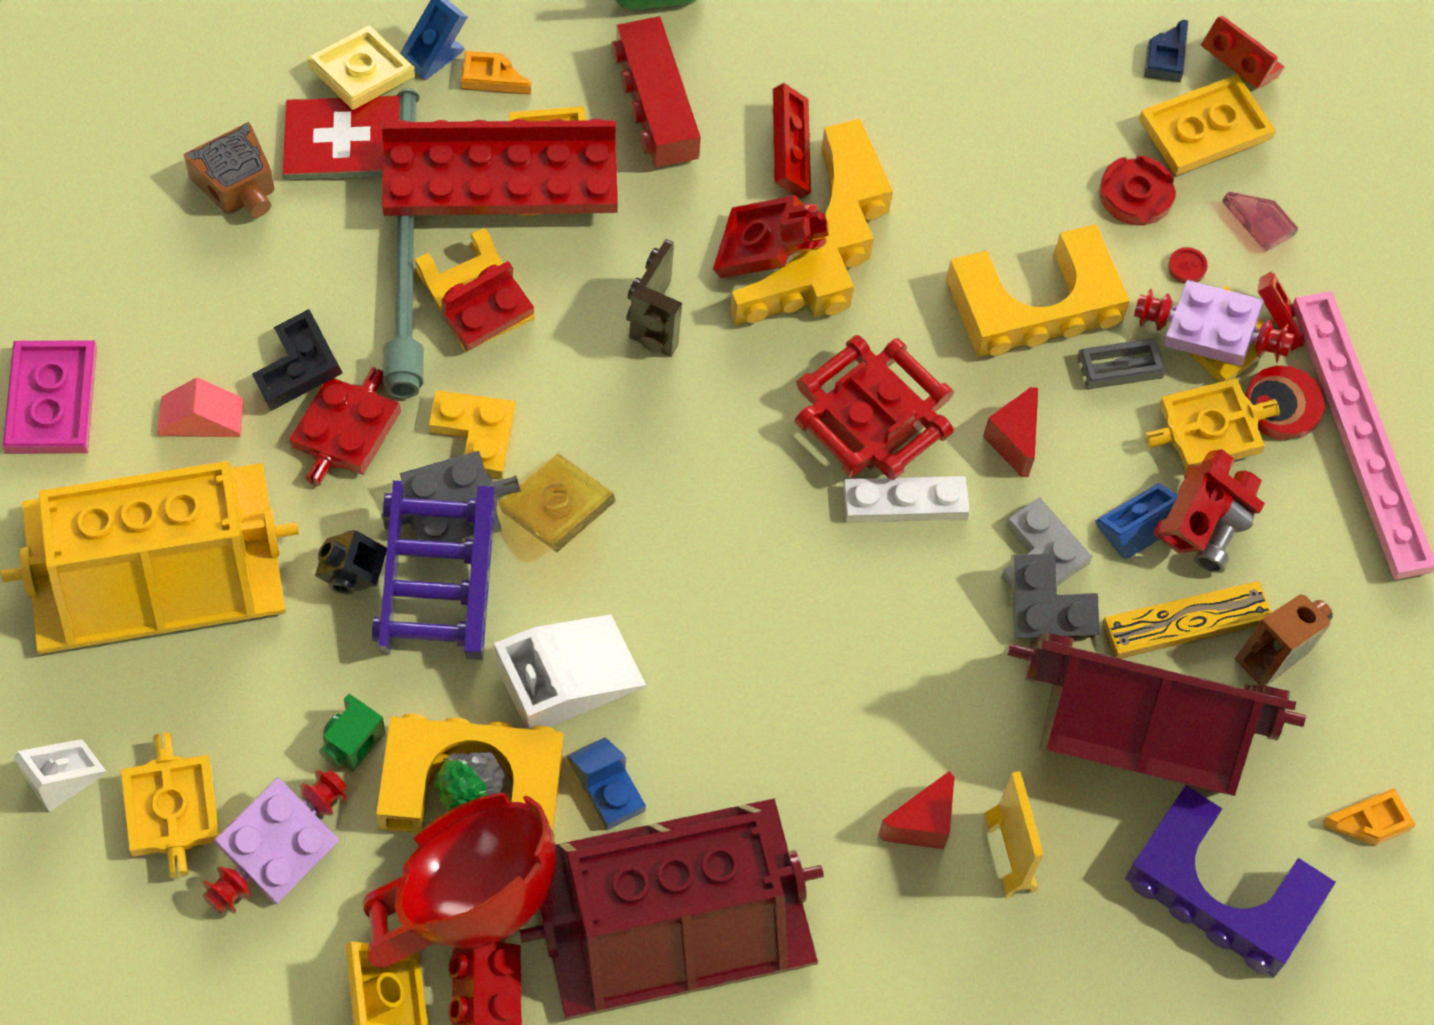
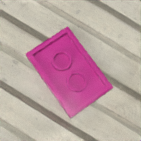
[3,340,97,454]

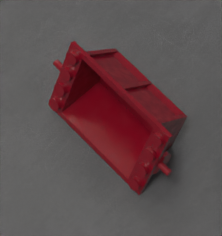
[1007,633,1306,796]
[519,798,824,1020]

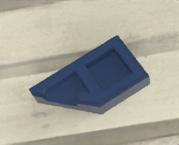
[1144,19,1188,82]

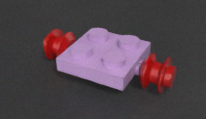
[1134,280,1295,367]
[202,769,347,914]

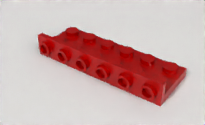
[382,118,618,216]

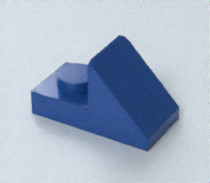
[400,0,468,79]
[567,737,646,830]

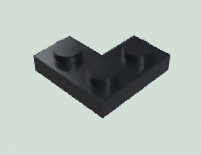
[252,309,343,411]

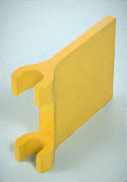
[414,227,535,352]
[984,771,1044,897]

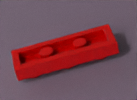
[772,83,811,199]

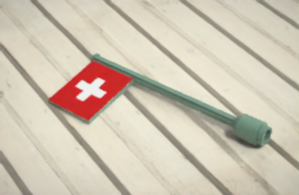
[283,88,424,399]

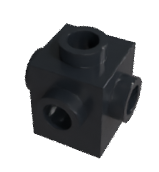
[314,530,387,594]

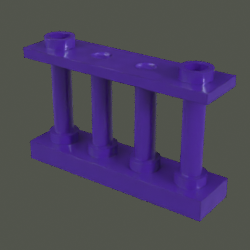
[372,480,496,660]

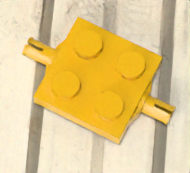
[1144,378,1280,471]
[121,732,220,878]

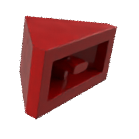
[983,387,1039,477]
[878,771,955,850]

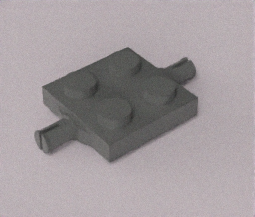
[381,451,521,543]

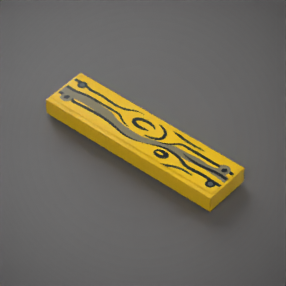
[1102,581,1272,659]

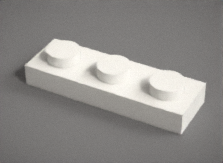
[843,476,970,523]

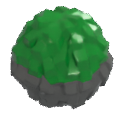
[435,752,505,811]

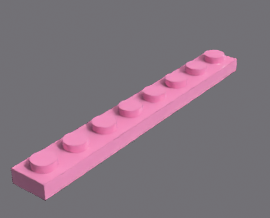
[1292,291,1434,580]

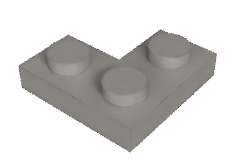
[1001,497,1093,588]

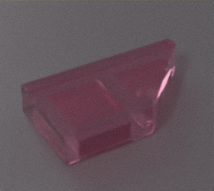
[1222,192,1298,252]

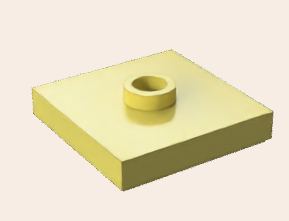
[308,26,415,110]

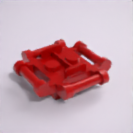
[794,335,954,480]

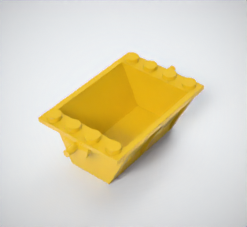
[1,461,299,654]

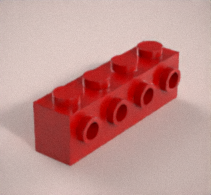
[611,16,701,168]

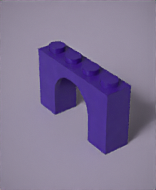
[1124,785,1336,977]

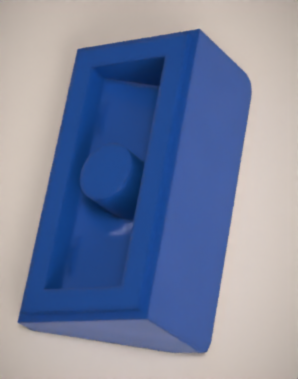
[1095,483,1178,559]

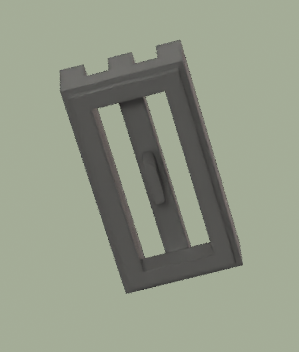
[1077,338,1165,390]

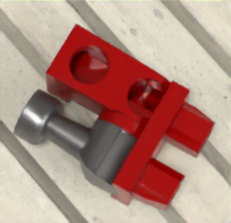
[1153,449,1265,573]

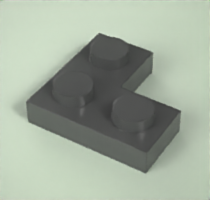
[1011,553,1100,638]

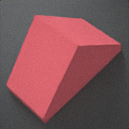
[158,377,244,437]

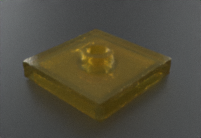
[499,453,616,553]

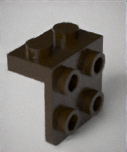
[626,239,682,357]

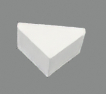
[14,739,106,812]

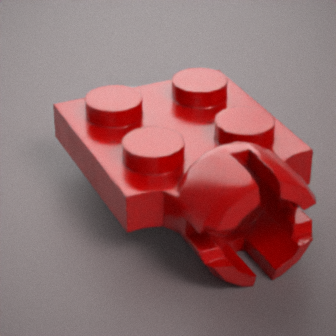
[713,195,829,278]

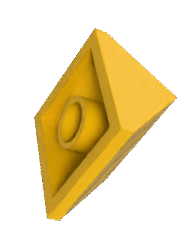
[345,941,428,1025]

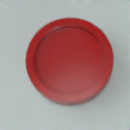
[1168,247,1208,284]

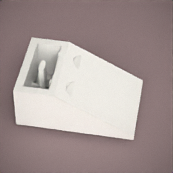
[494,615,646,729]

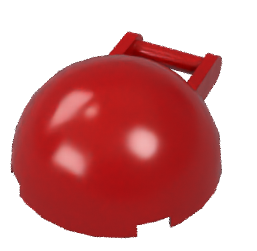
[363,793,556,968]

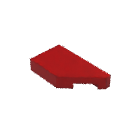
[1257,272,1305,351]

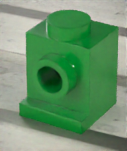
[319,693,386,772]

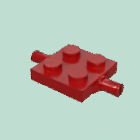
[289,367,401,486]

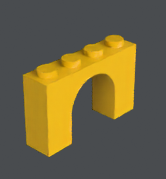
[946,224,1130,357]
[376,714,564,833]

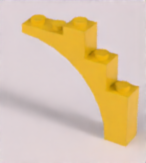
[730,118,893,325]

